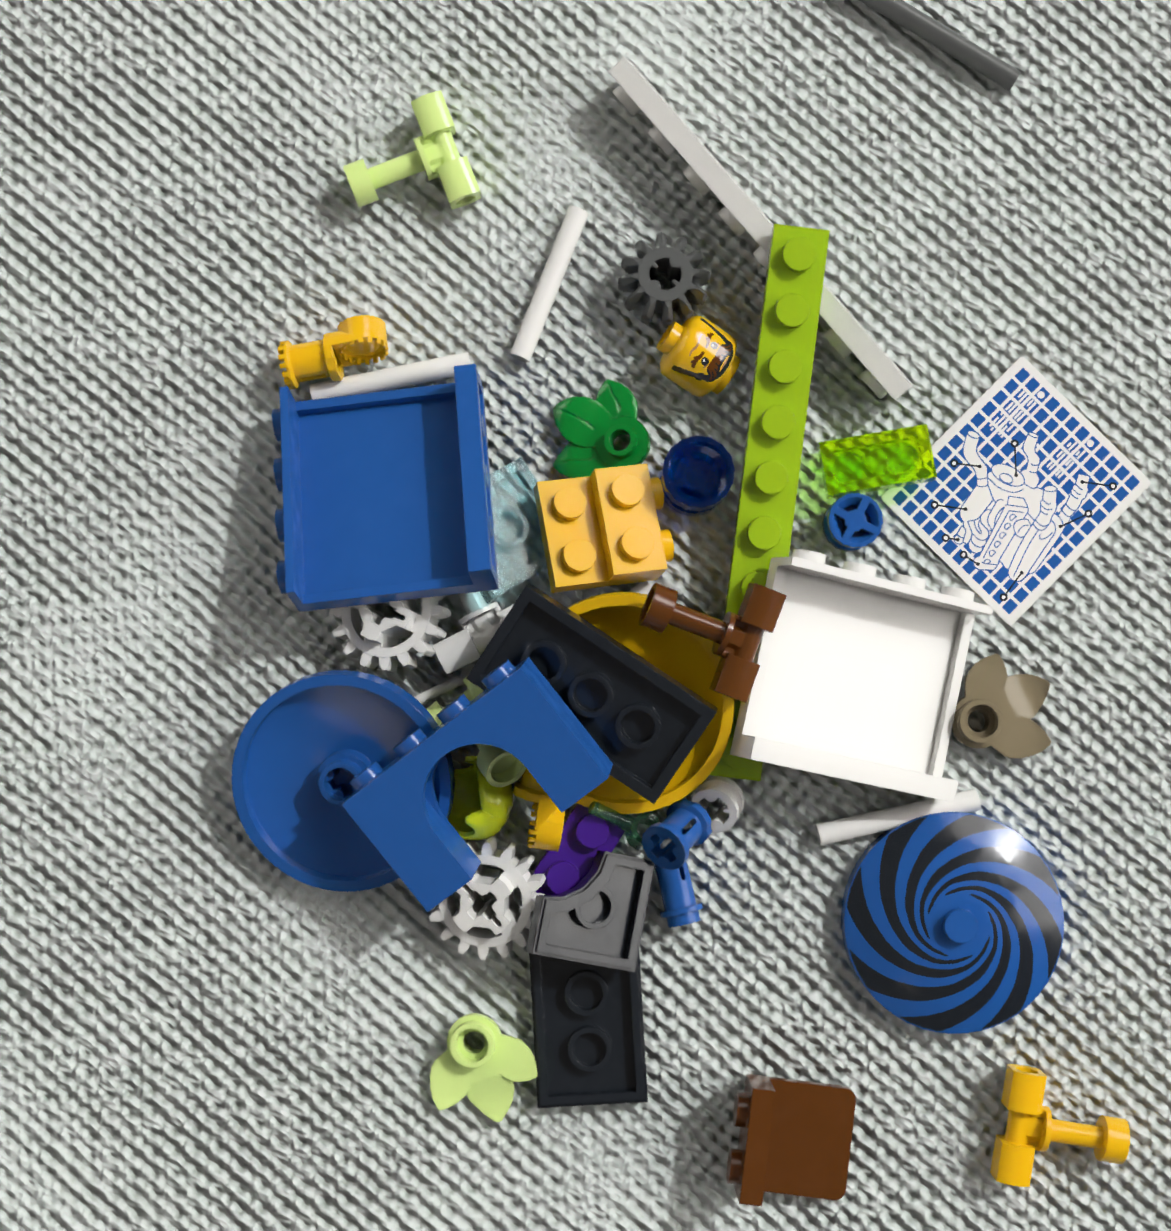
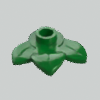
[553,379,651,478]

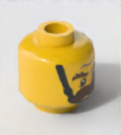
[656,315,741,397]

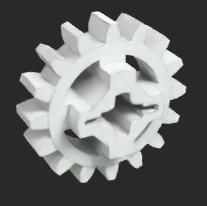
[330,595,451,673]
[429,836,546,960]

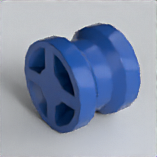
[822,493,883,552]

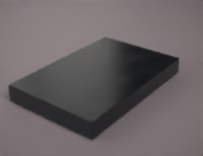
[529,952,648,1108]

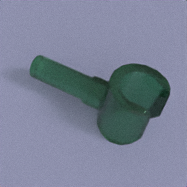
[588,801,660,850]

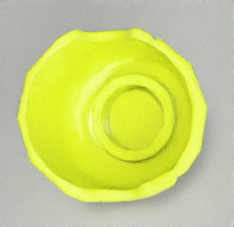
[448,756,513,840]

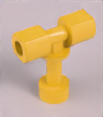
[990,1064,1130,1187]

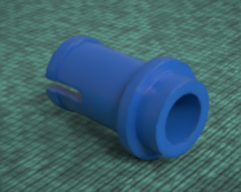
[654,859,703,928]

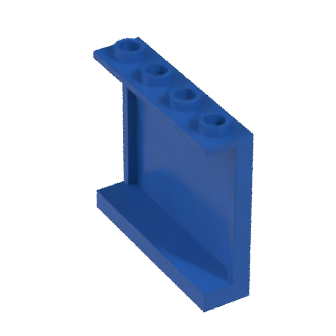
[272,364,499,612]

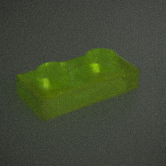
[817,424,937,499]

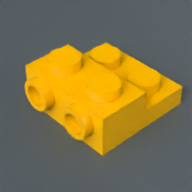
[533,463,674,593]

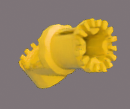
[278,315,389,390]
[513,768,565,852]

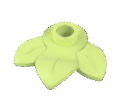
[430,1013,538,1122]

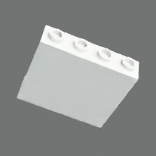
[730,549,994,803]

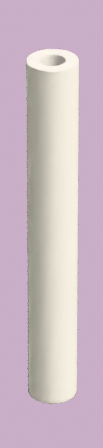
[510,205,589,363]
[309,352,471,400]
[815,789,981,846]

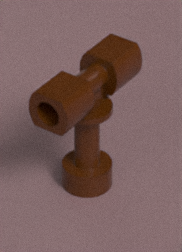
[639,583,787,703]

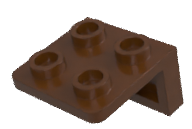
[726,1074,856,1206]

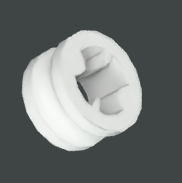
[691,776,744,833]

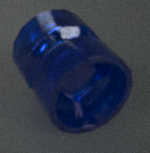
[659,436,735,517]

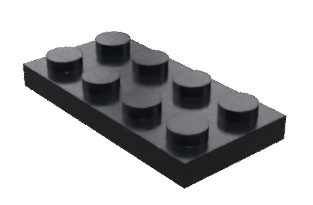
[466,583,718,804]

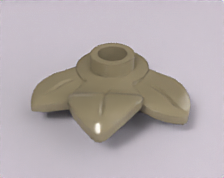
[952,654,1051,759]

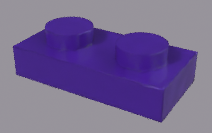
[532,803,631,895]

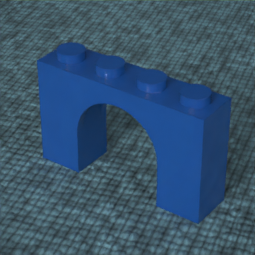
[341,657,613,912]

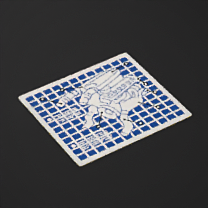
[881,357,1151,625]

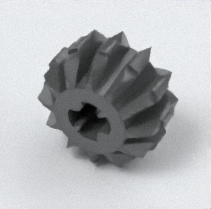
[618,232,711,328]

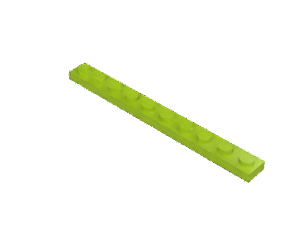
[710,224,830,781]

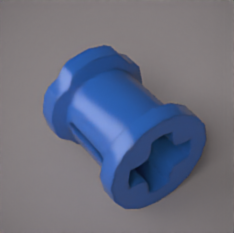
[642,799,712,870]

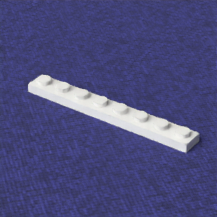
[608,56,914,400]

